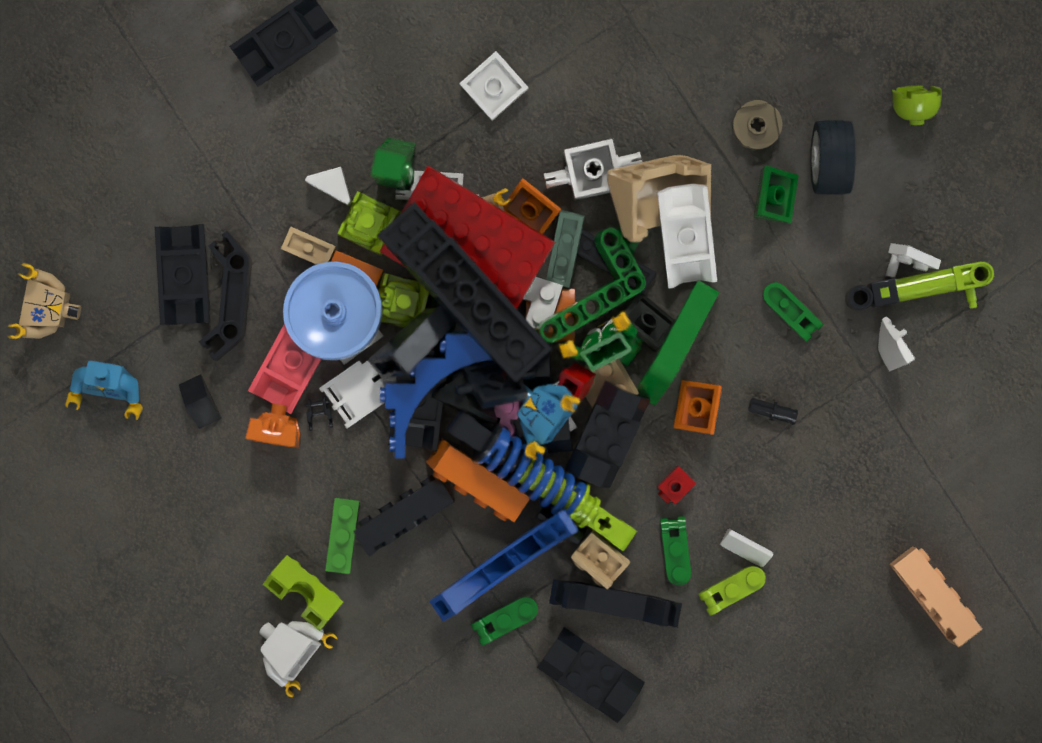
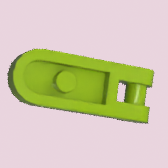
[698,566,766,616]

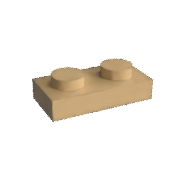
[281,227,336,265]

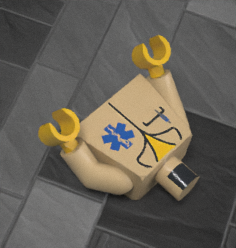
[7,263,81,339]

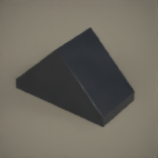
[179,374,222,429]

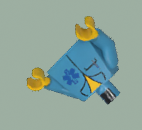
[65,361,143,420]
[517,384,580,460]

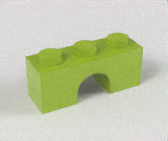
[263,555,343,631]

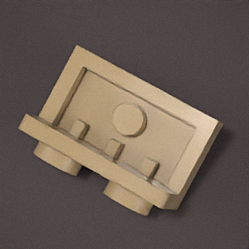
[571,530,630,589]

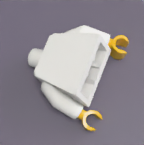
[259,621,337,697]

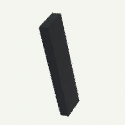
[577,229,656,294]

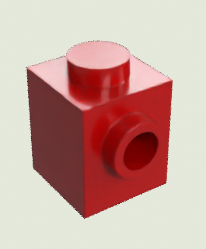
[558,362,596,404]
[657,466,696,505]

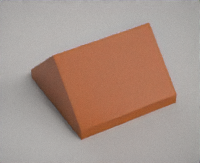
[503,178,561,234]
[674,380,722,435]

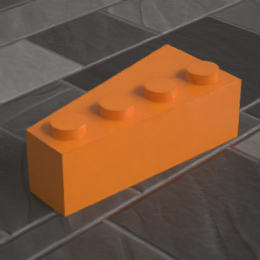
[426,438,530,522]

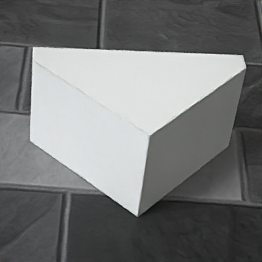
[305,167,352,207]

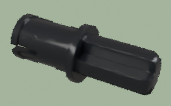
[748,398,798,425]

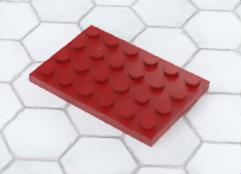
[379,166,556,309]

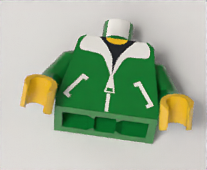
[559,312,637,372]

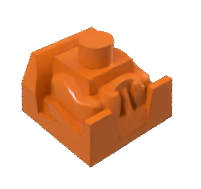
[245,404,301,449]

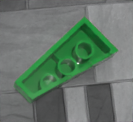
[371,138,416,190]

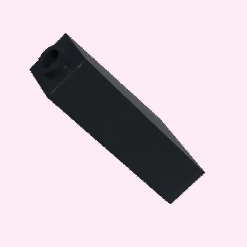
[368,300,456,379]

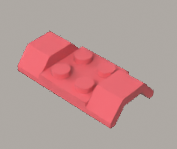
[248,323,322,414]

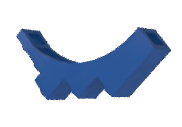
[380,332,492,458]
[429,510,578,621]

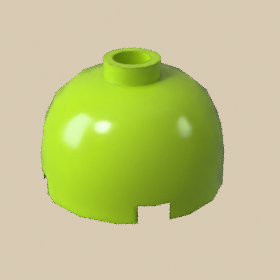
[892,86,942,125]

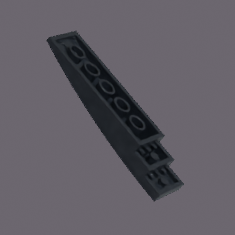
[377,202,552,382]

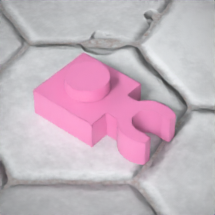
[494,400,522,437]

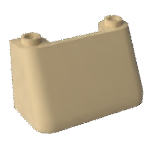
[607,155,711,242]

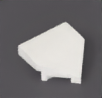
[878,317,915,371]

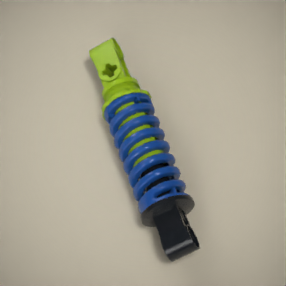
[447,409,638,551]

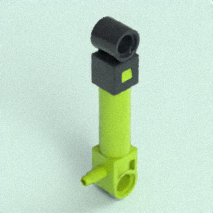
[845,262,994,311]

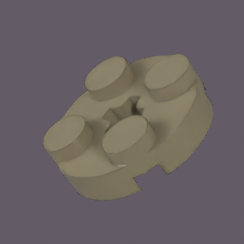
[732,100,782,150]

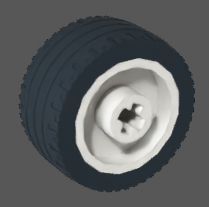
[811,120,856,195]

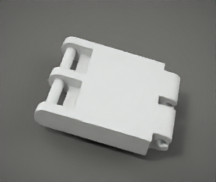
[319,361,385,429]

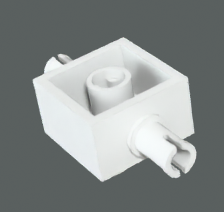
[543,139,642,201]

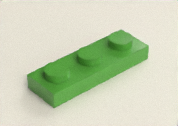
[325,498,360,574]

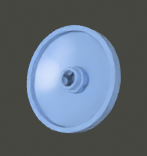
[283,262,383,360]

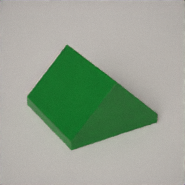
[754,166,799,223]

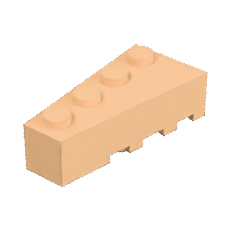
[889,546,982,647]

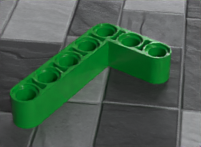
[535,228,646,343]
[637,280,719,406]

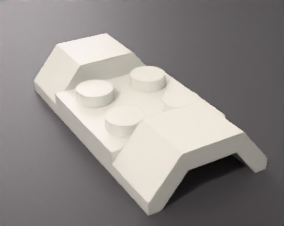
[657,184,717,288]

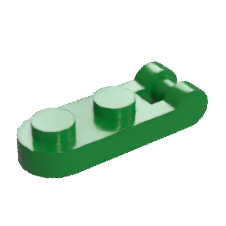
[762,282,824,343]
[660,516,691,586]
[470,596,538,646]

